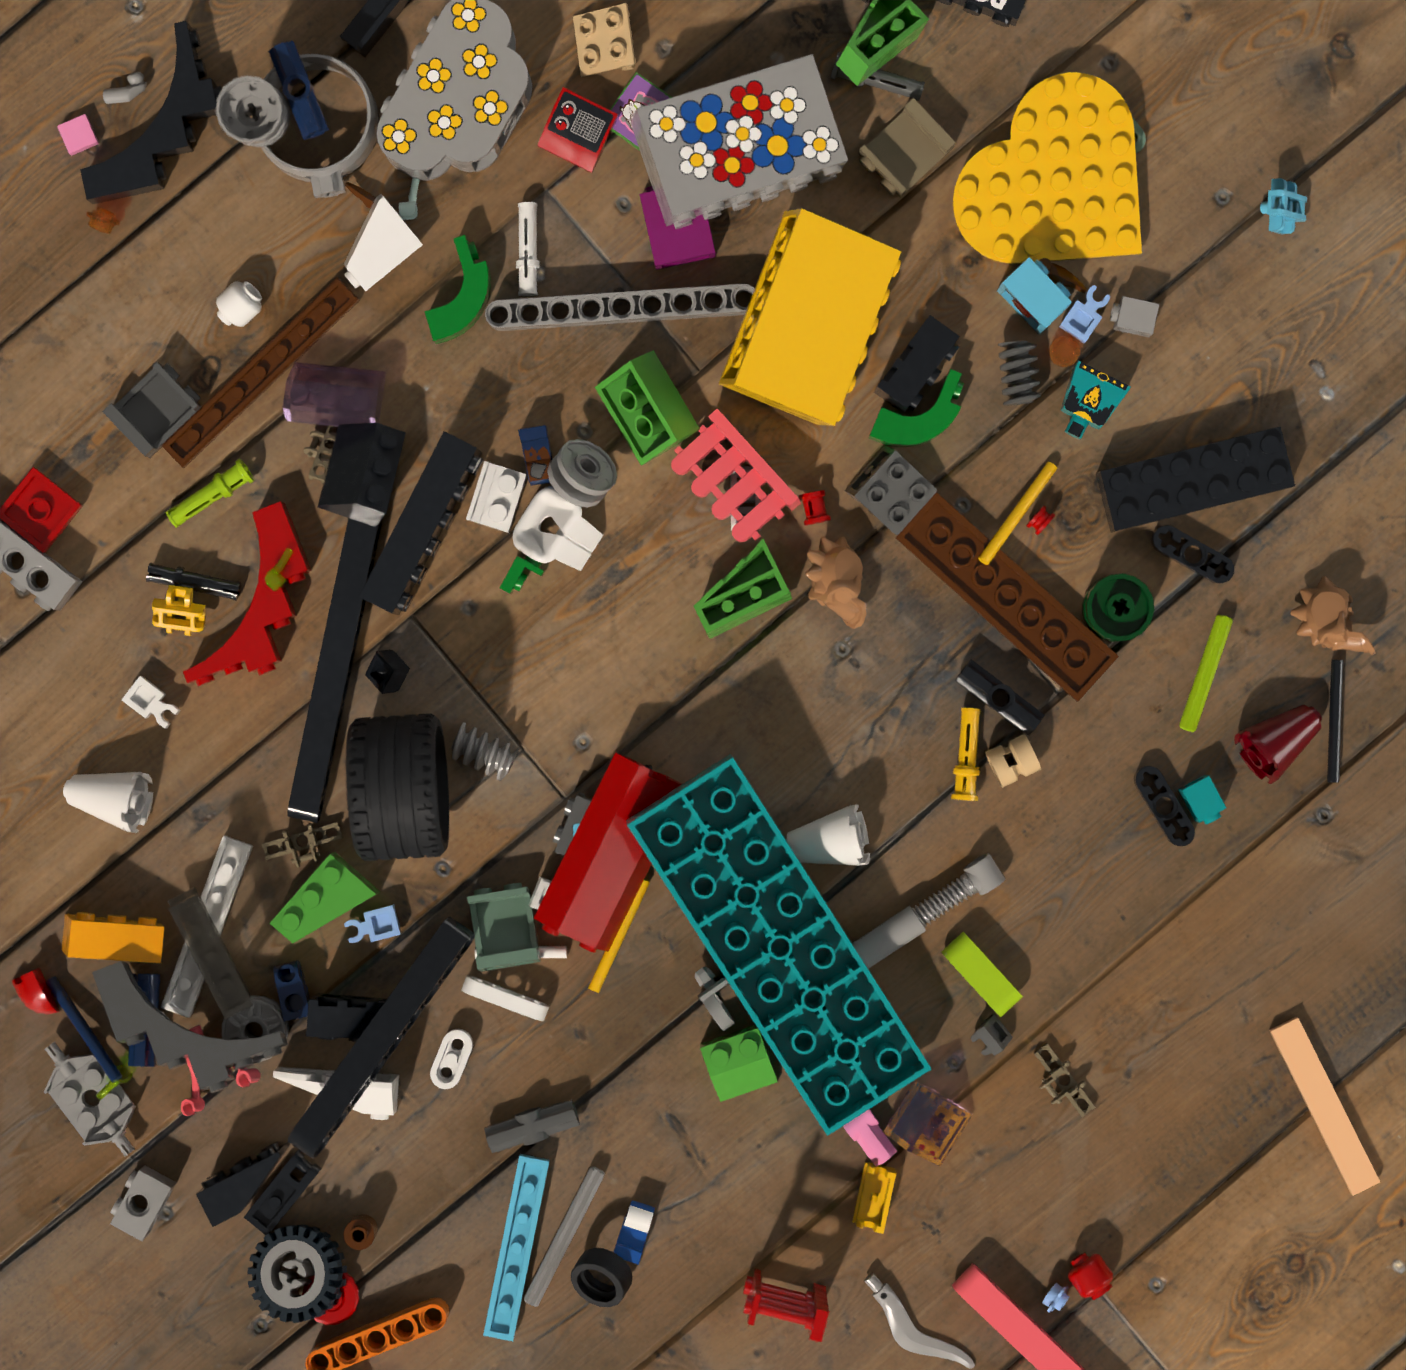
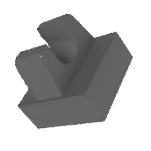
[971,1014,1013,1056]

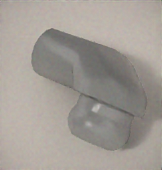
[103,72,147,104]

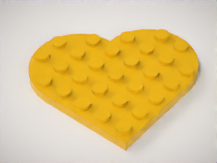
[953,72,1142,264]

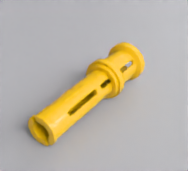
[951,708,981,801]

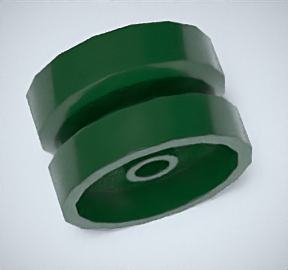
[1082,573,1155,642]

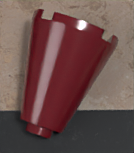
[1234,705,1322,784]

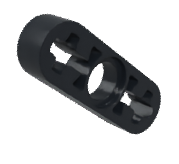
[1151,525,1234,584]
[1134,766,1195,846]

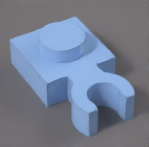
[1059,285,1110,343]
[344,904,402,943]

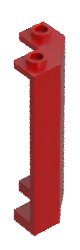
[534,752,682,953]

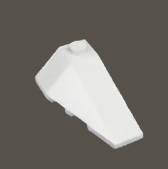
[273,1067,399,1120]

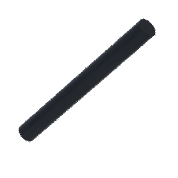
[1327,660,1344,783]

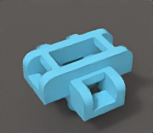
[1260,178,1307,234]

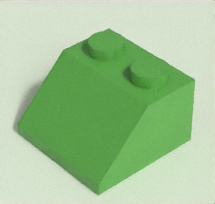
[700,1024,778,1102]

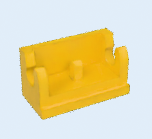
[852,1162,896,1234]

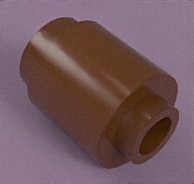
[344,1214,378,1250]

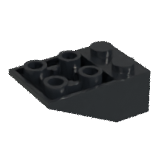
[196,1142,290,1227]

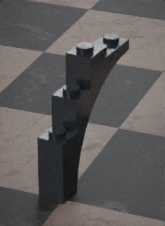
[80,21,222,204]

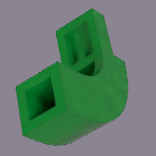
[425,235,491,345]
[869,369,964,447]

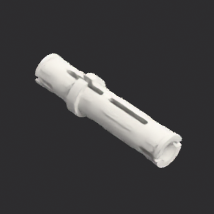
[516,202,540,297]

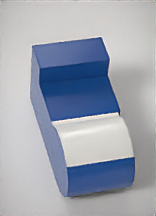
[613,1200,655,1265]

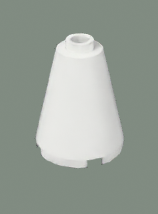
[63,772,153,833]
[785,804,870,866]

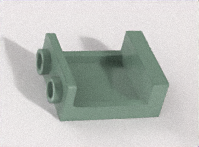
[467,883,541,972]

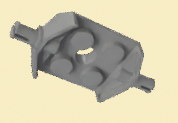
[44,1042,136,1157]

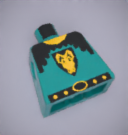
[1060,361,1131,440]

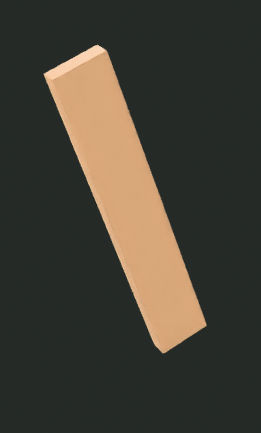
[1269,1017,1380,1196]

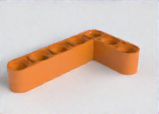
[305,1298,449,1370]

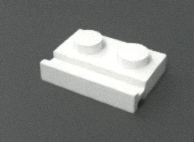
[466,461,527,533]

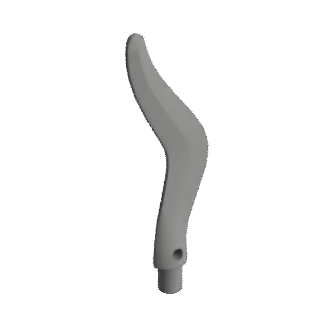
[864,1273,975,1369]

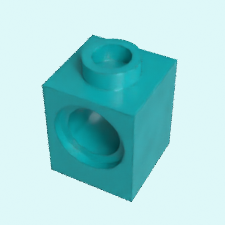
[1178,775,1226,825]

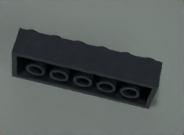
[1096,426,1295,533]
[359,431,484,615]

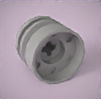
[216,76,291,148]

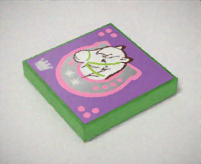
[610,72,672,151]

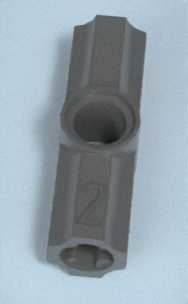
[484,1099,580,1153]

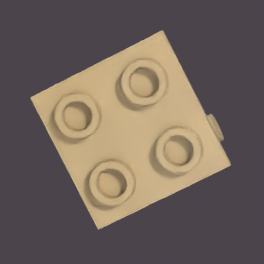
[573,3,636,77]

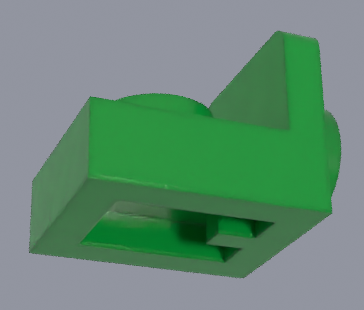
[499,555,545,594]

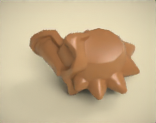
[805,537,866,629]
[1290,576,1376,655]

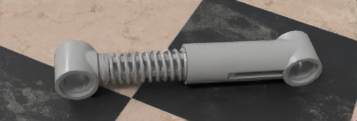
[852,853,1006,969]

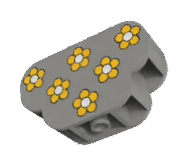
[377,0,533,181]

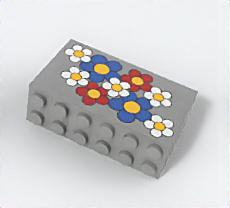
[631,54,848,229]

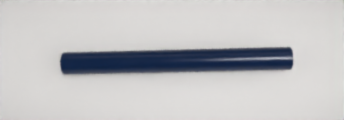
[45,976,122,1083]

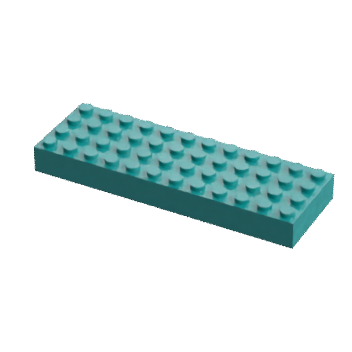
[626,754,932,1136]

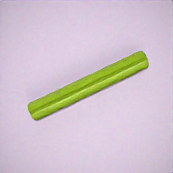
[1179,615,1233,732]

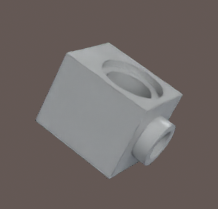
[1110,296,1159,338]

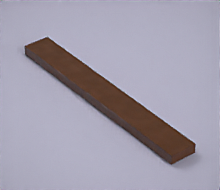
[161,277,360,468]

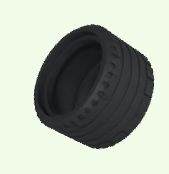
[346,713,450,861]

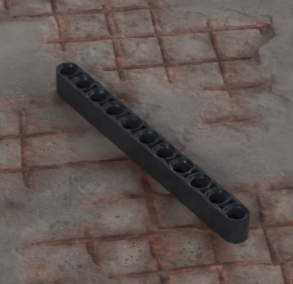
[287,518,383,823]

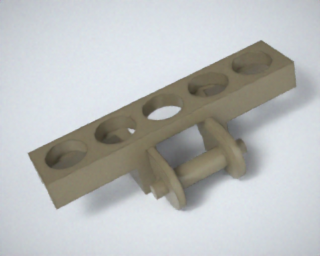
[303,408,352,483]
[261,822,343,868]
[1034,1043,1096,1117]

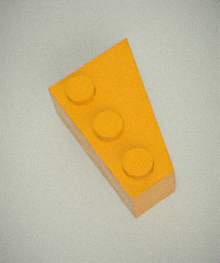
[61,912,164,963]

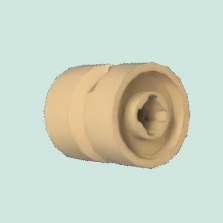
[985,734,1041,788]

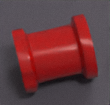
[798,490,831,526]

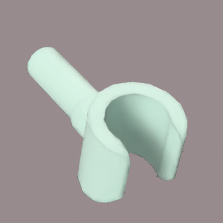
[399,178,420,220]

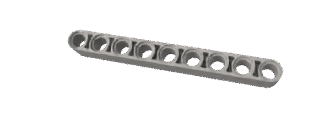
[485,284,755,331]

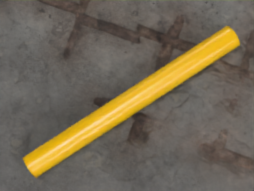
[978,461,1058,565]
[588,879,650,993]

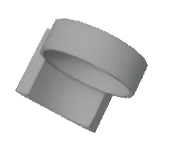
[695,966,735,1031]

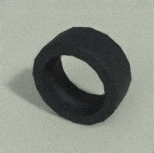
[571,1248,633,1307]

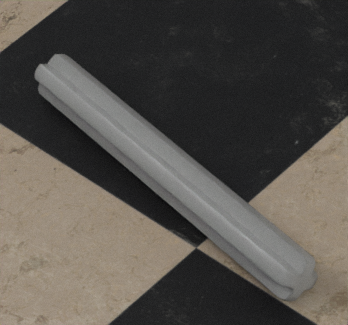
[524,1166,605,1307]

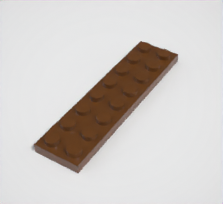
[895,492,1119,702]

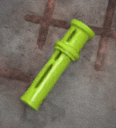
[165,458,255,528]

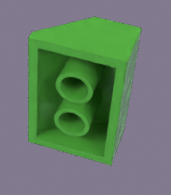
[595,350,700,466]

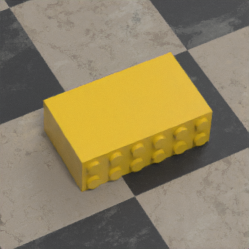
[718,208,901,426]

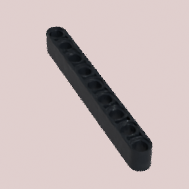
[288,916,475,1159]

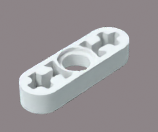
[461,975,549,1021]

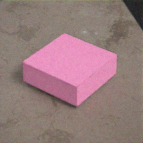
[57,114,99,156]

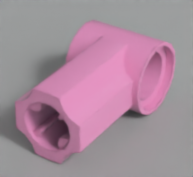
[843,1109,897,1167]

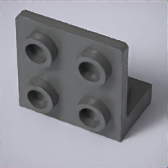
[844,445,937,535]

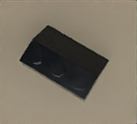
[317,423,406,527]

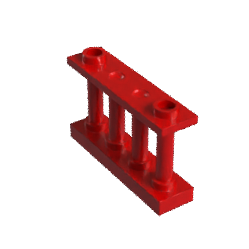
[743,1269,829,1343]

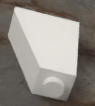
[344,194,423,291]

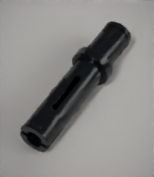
[146,562,241,601]

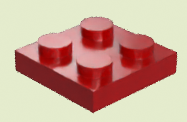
[0,467,83,553]

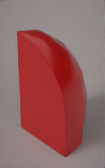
[11,968,60,1015]

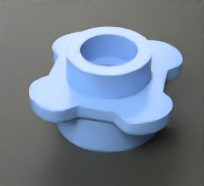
[1042,1283,1070,1313]

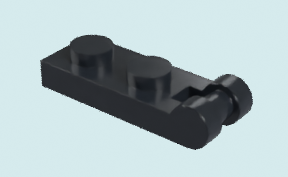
[244,1149,322,1235]

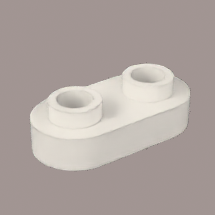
[430,1029,473,1089]

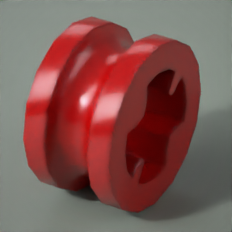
[1026,505,1055,536]

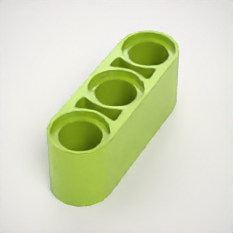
[941,932,1023,1017]

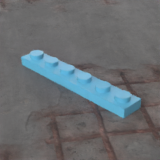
[483,1154,550,1342]

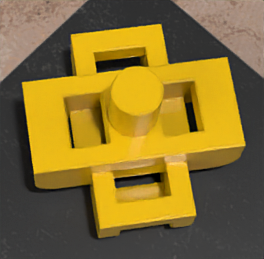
[152,585,206,636]

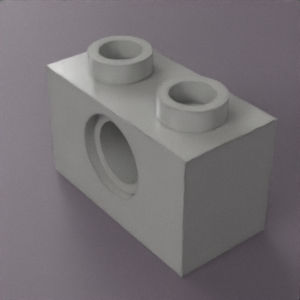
[110,1165,177,1241]

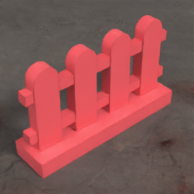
[671,409,801,542]

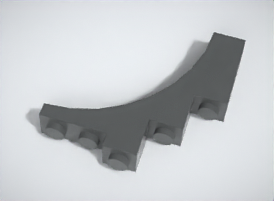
[92,961,288,1093]

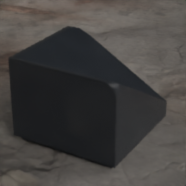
[365,650,410,694]

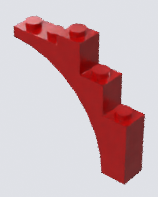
[183,501,312,687]

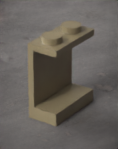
[859,98,956,198]

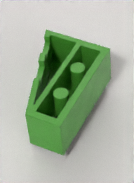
[836,0,929,86]
[694,539,792,639]
[270,852,381,944]

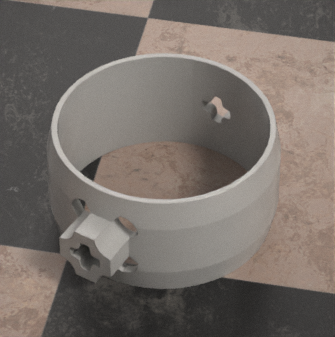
[252,54,379,198]

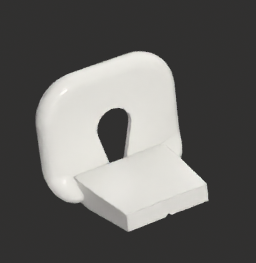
[512,486,603,571]

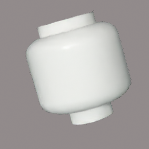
[216,281,262,327]

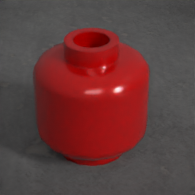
[1068,1252,1114,1300]

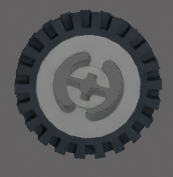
[247,1225,347,1323]

